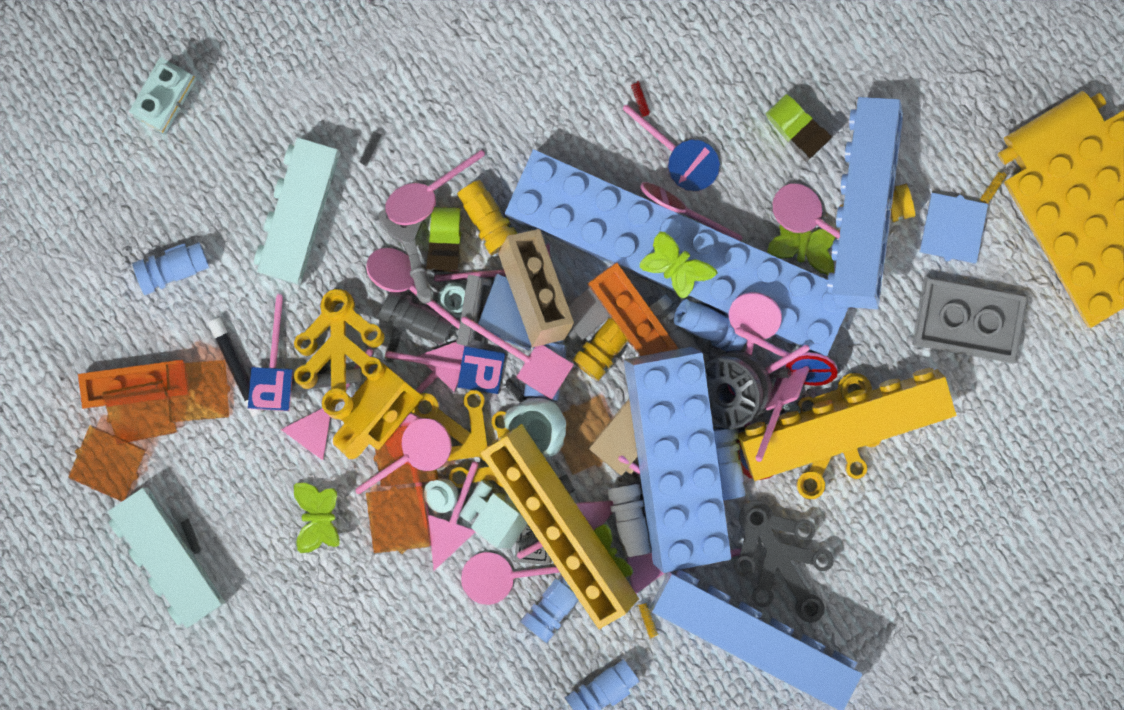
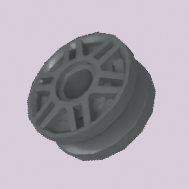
[704,350,772,430]

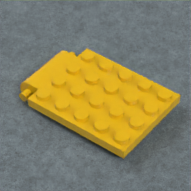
[998,91,1124,328]

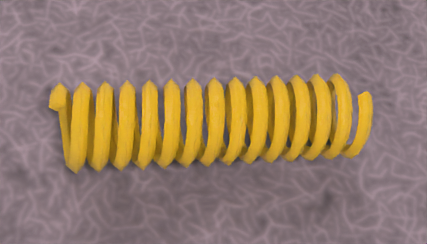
[980,172,1007,204]
[637,603,658,639]

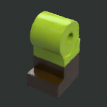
[765,94,832,162]
[426,207,461,273]

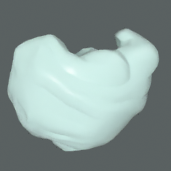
[504,398,566,457]

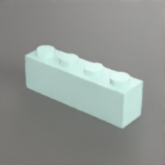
[254,137,340,286]
[108,487,226,629]

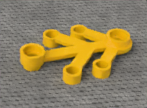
[294,289,385,420]
[796,373,881,499]
[411,390,510,488]

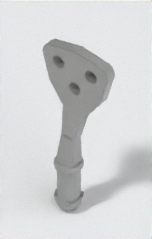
[378,209,433,304]

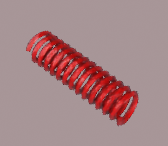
[631,81,650,117]

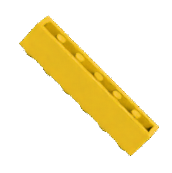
[738,368,957,481]
[480,424,639,629]

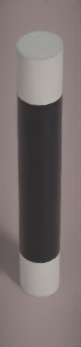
[208,317,265,417]

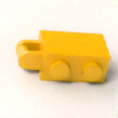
[333,363,423,459]

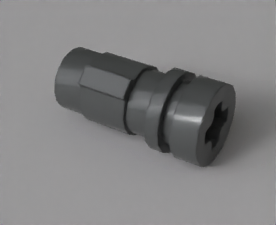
[377,292,452,346]

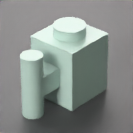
[459,479,527,548]

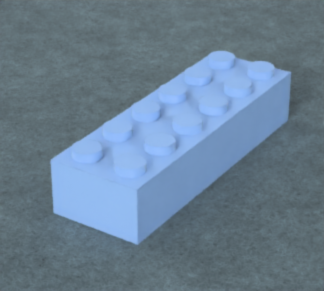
[624,347,731,573]
[650,570,862,710]

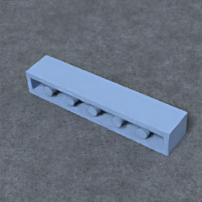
[827,97,904,309]

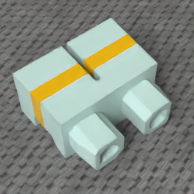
[129,57,197,135]

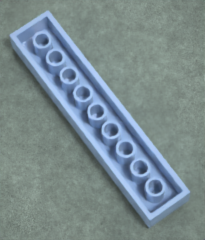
[505,149,849,356]

